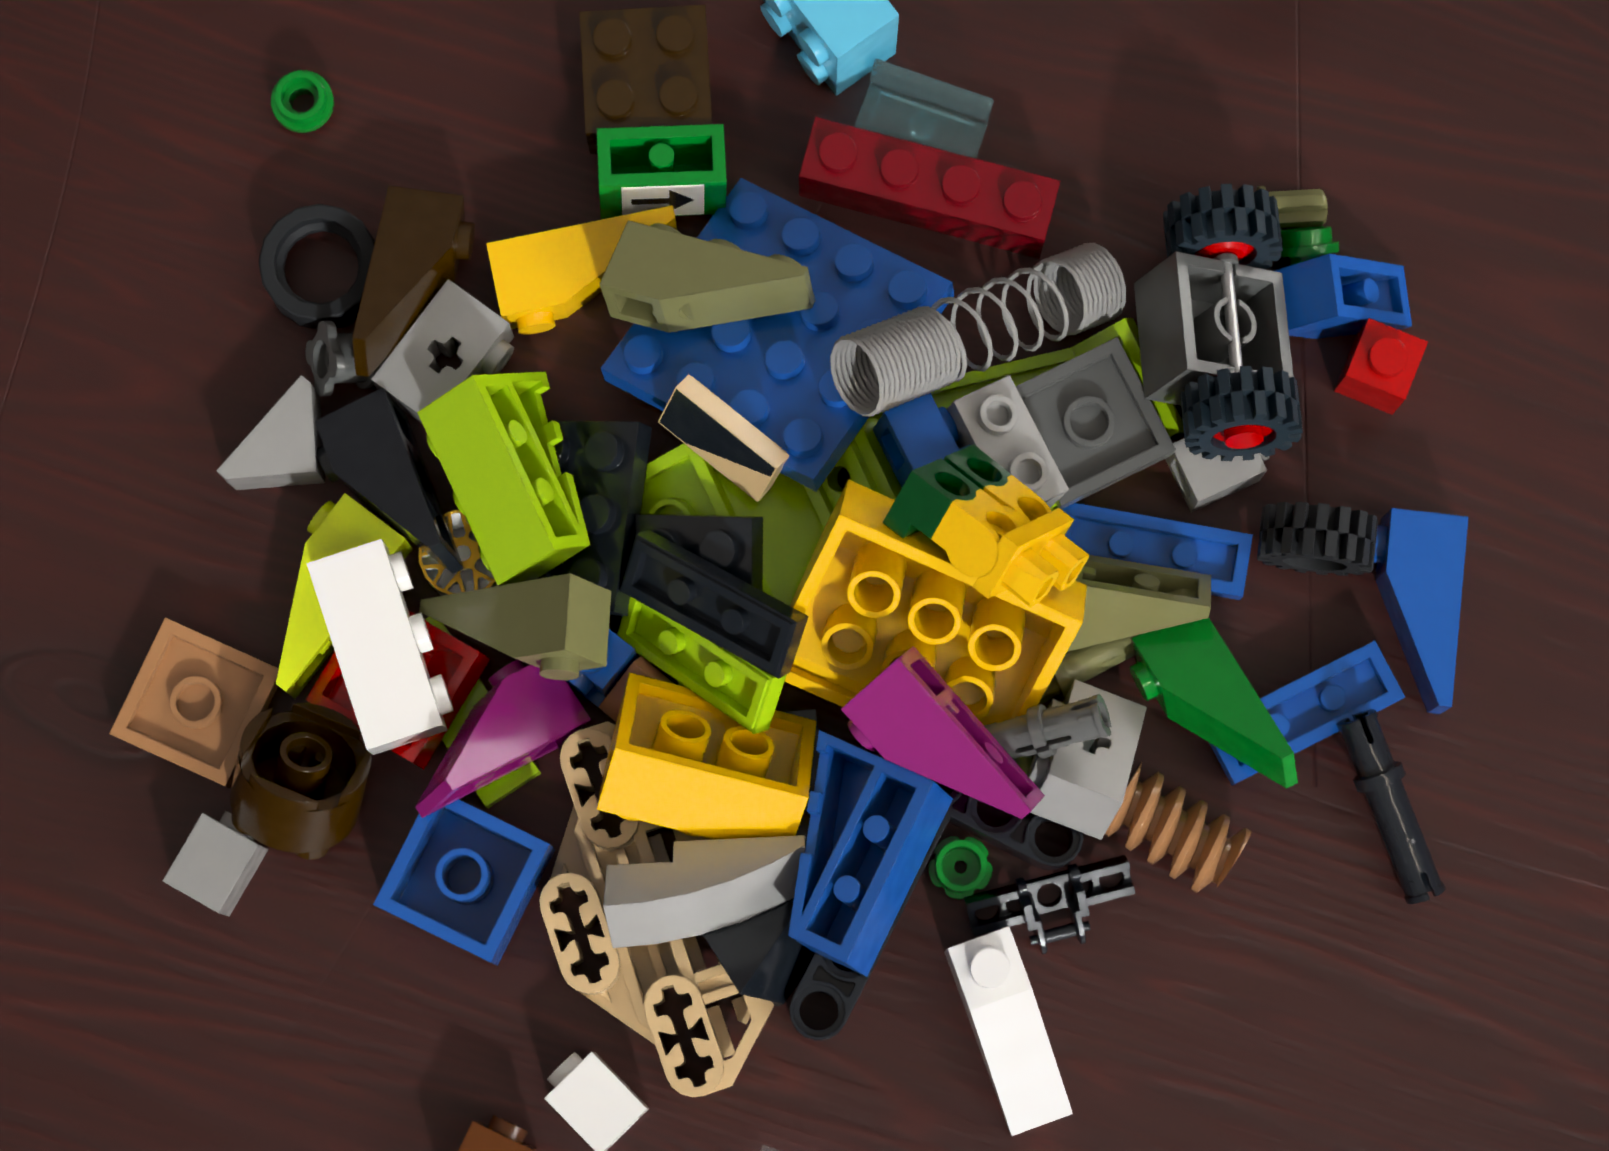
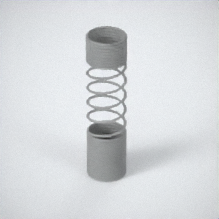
[830,243,1126,416]

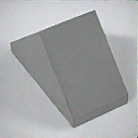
[217,375,325,490]

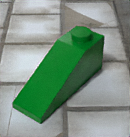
[1129,618,1298,789]

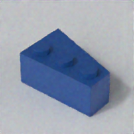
[788,730,953,977]

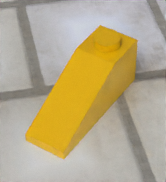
[486,205,677,335]

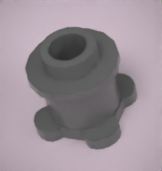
[305,321,387,396]

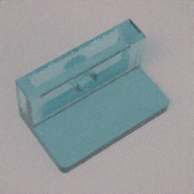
[854,59,994,158]

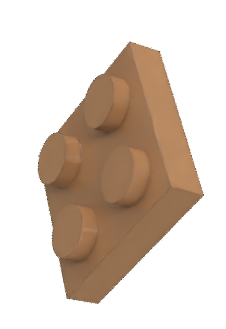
[109,618,279,789]

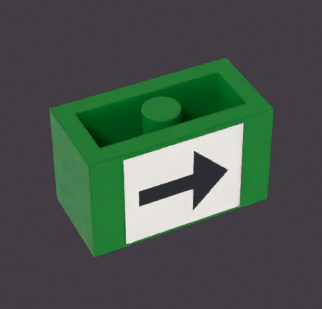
[597,124,727,219]

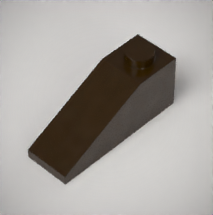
[352,186,475,377]

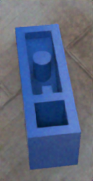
[1374,508,1469,714]

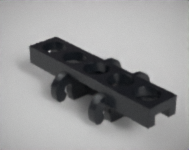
[964,855,1136,955]

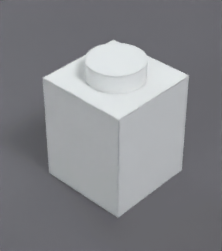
[544,1052,649,1151]

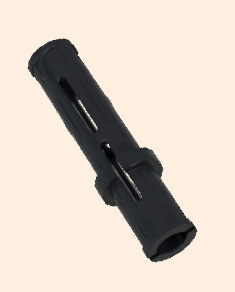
[1336,709,1446,904]

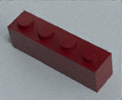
[799,117,1061,259]

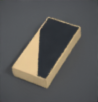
[658,374,790,503]

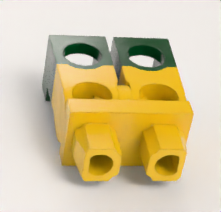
[883,444,1089,607]

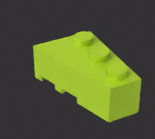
[417,371,590,585]

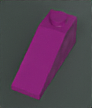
[841,646,1045,819]
[415,660,591,818]

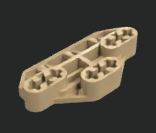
[539,721,774,1097]

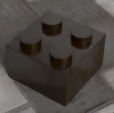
[579,5,713,154]

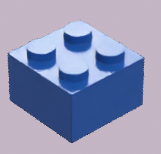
[373,799,555,966]

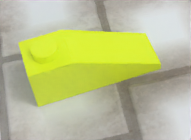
[276,493,413,699]

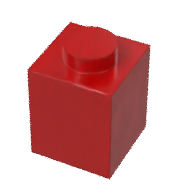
[1334,318,1428,415]

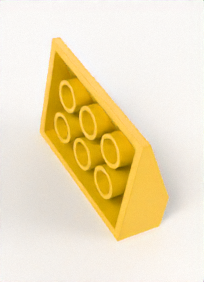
[785,479,1087,725]

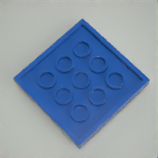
[601,178,954,492]

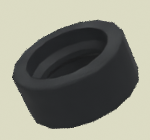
[258,204,375,329]

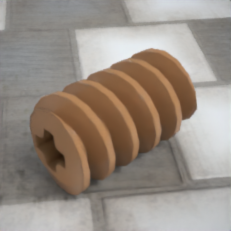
[1104,762,1252,893]

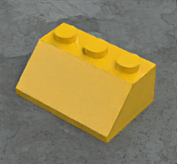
[597,672,816,840]

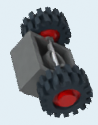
[1134,184,1303,461]

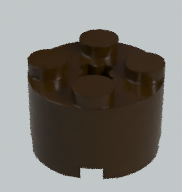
[230,703,372,860]

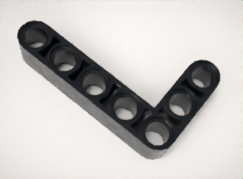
[790,789,1084,1041]

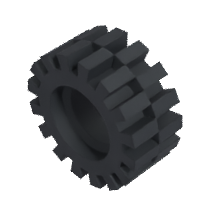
[1257,502,1378,576]

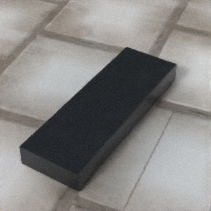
[619,529,809,679]

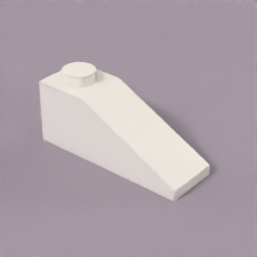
[944,926,1073,1136]

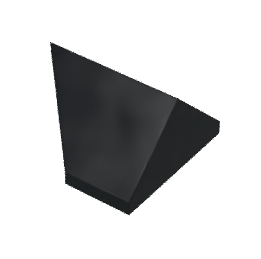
[701,898,815,1007]

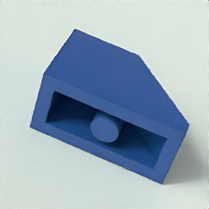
[1275,253,1412,339]

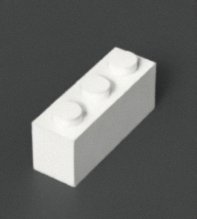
[306,539,454,755]

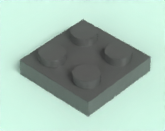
[1016,337,1176,509]

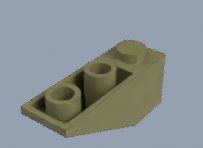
[600,220,815,333]

